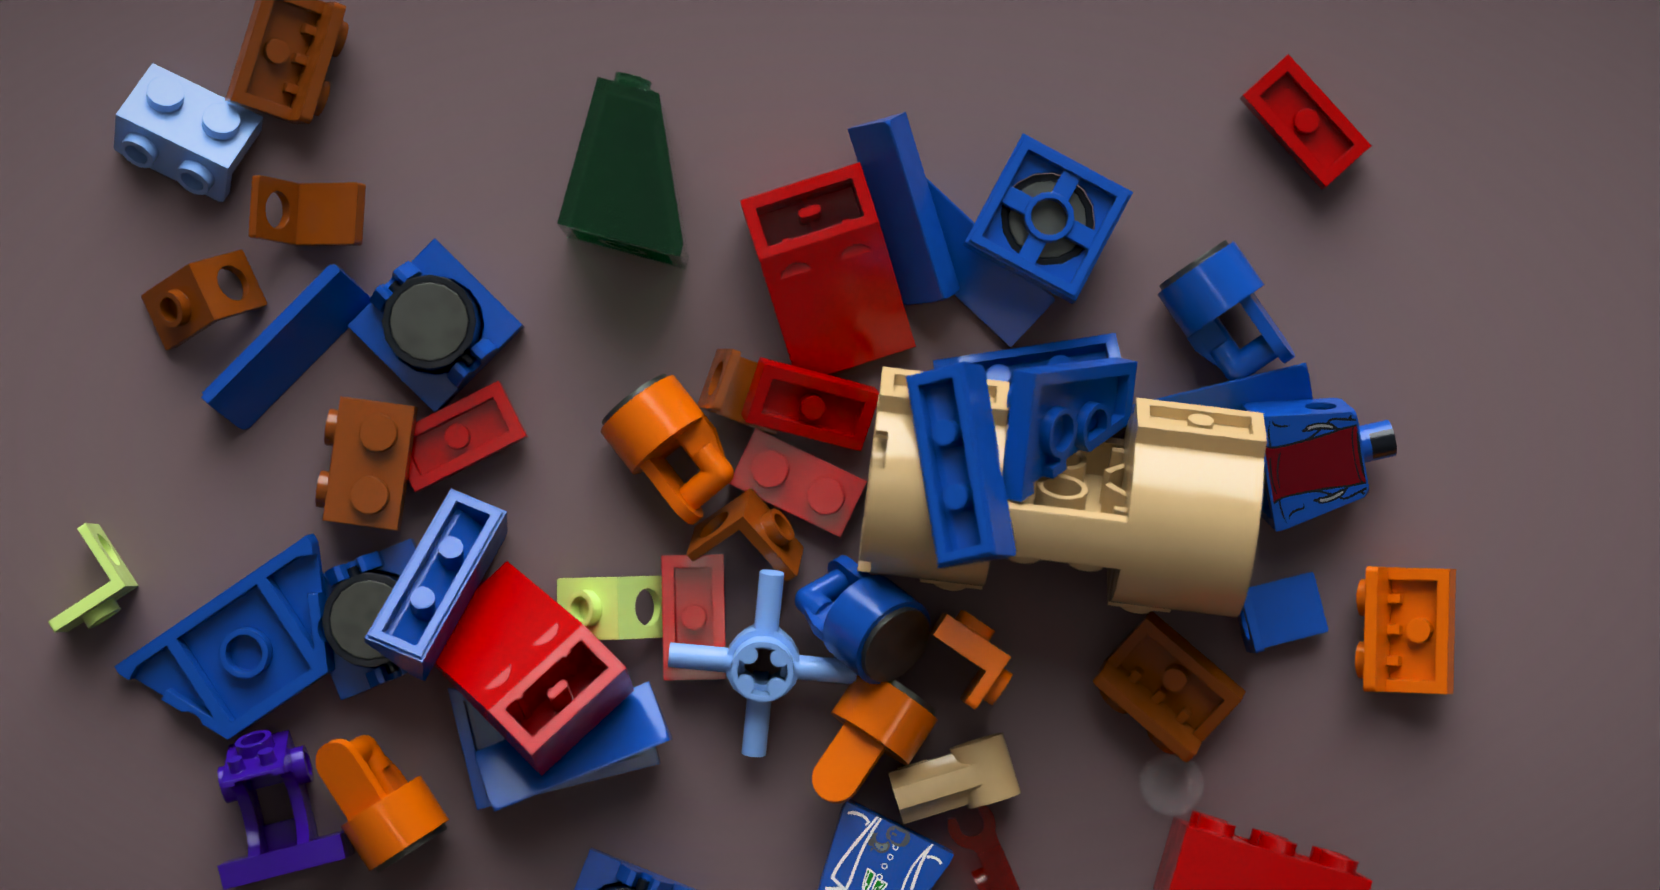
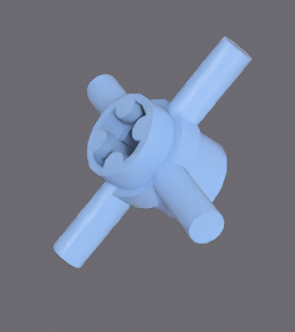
[668,569,857,758]

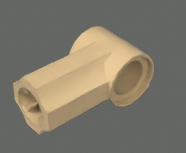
[888,733,1021,824]

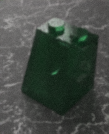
[557,72,689,270]

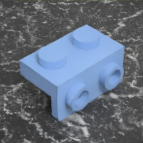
[114,63,263,202]

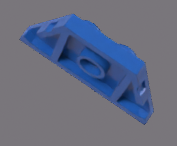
[114,534,335,740]

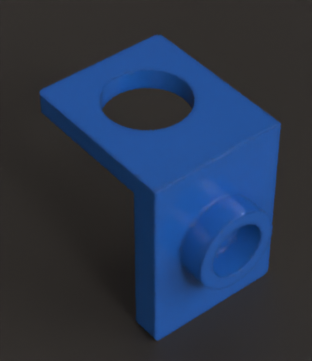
[1237,572,1329,654]

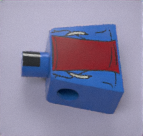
[1241,398,1397,532]

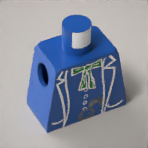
[817,799,954,890]

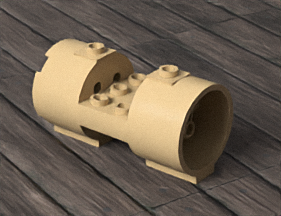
[857,367,1267,617]

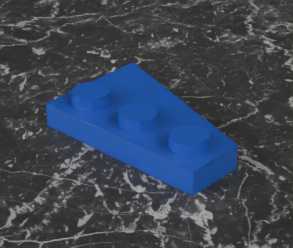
[1003,357,1138,502]

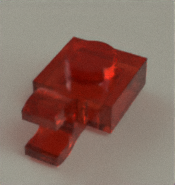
[947,806,1020,890]

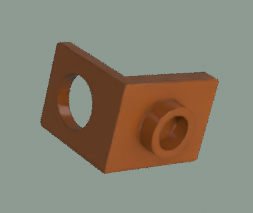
[248,175,366,246]
[141,249,267,350]
[697,349,778,435]
[686,488,804,582]

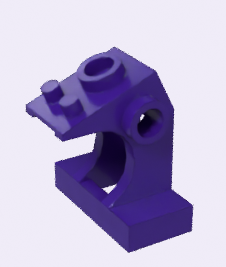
[217,730,355,890]

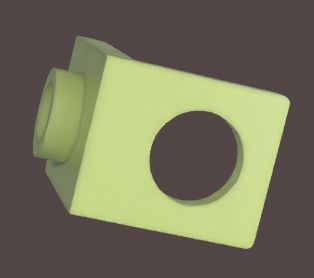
[48,523,139,633]
[557,576,663,640]

